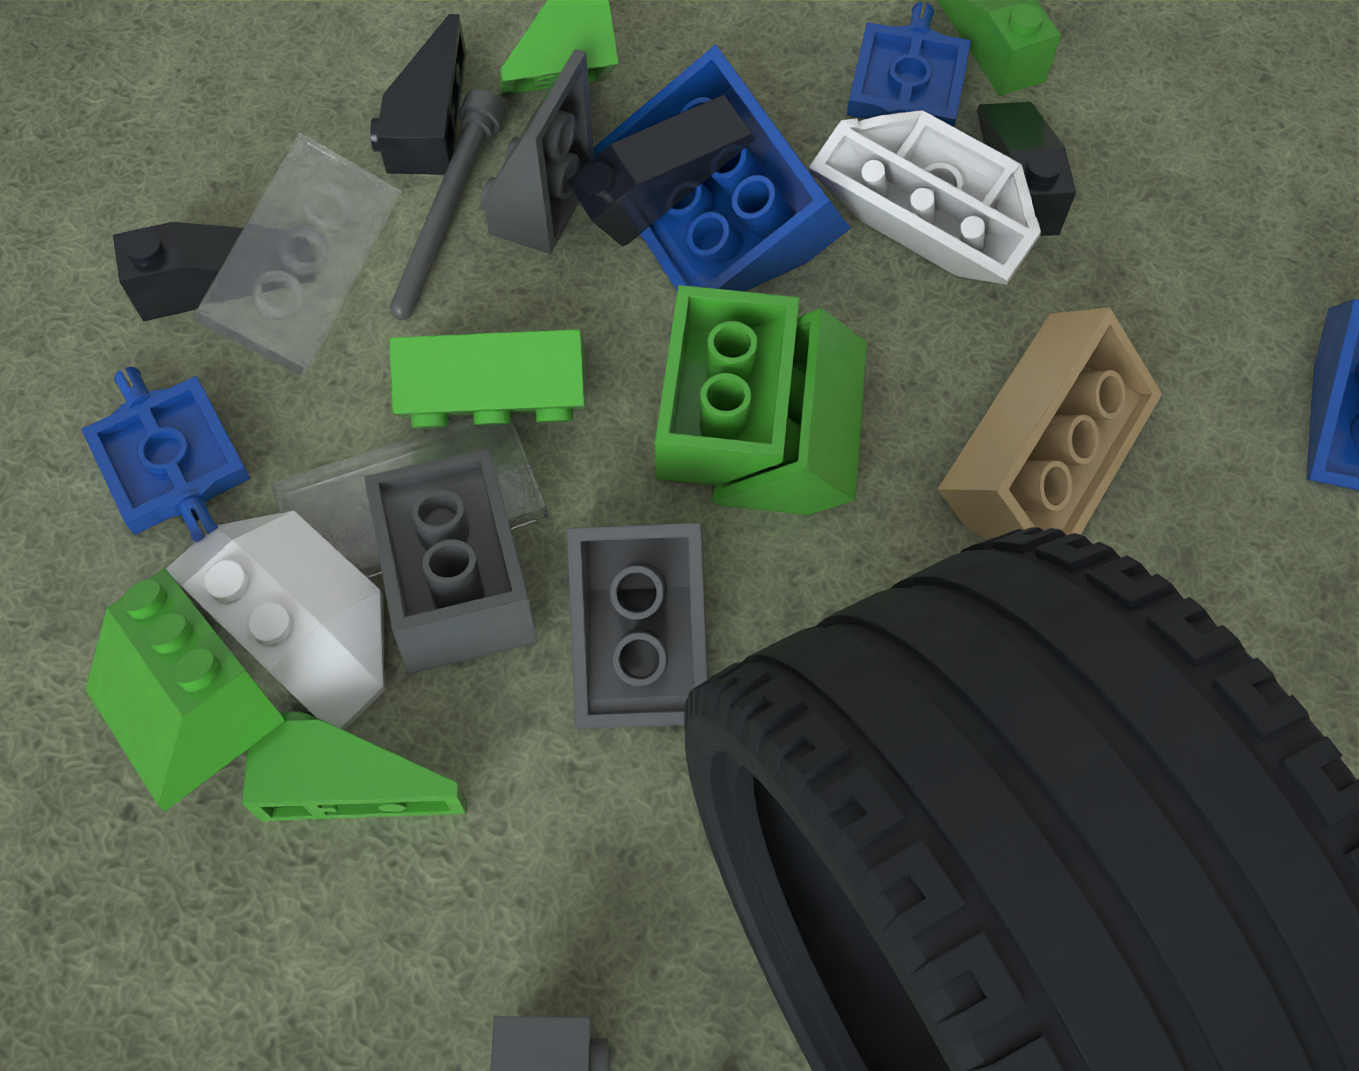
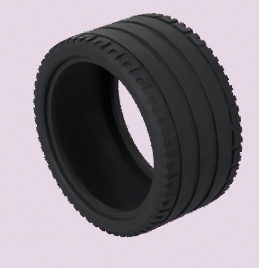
[684,527,1359,1071]

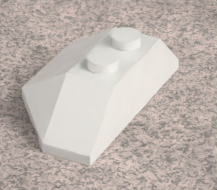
[809,110,1041,285]
[166,510,386,731]

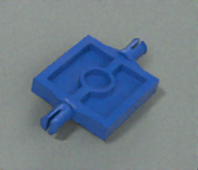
[847,2,971,127]
[81,367,251,542]

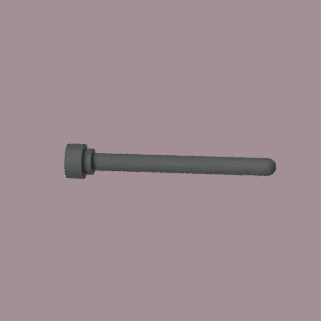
[390,90,507,320]

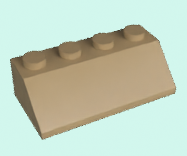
[937,307,1162,540]

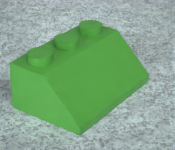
[500,0,619,96]
[655,285,800,486]
[712,307,867,515]
[389,329,586,429]
[85,567,285,812]

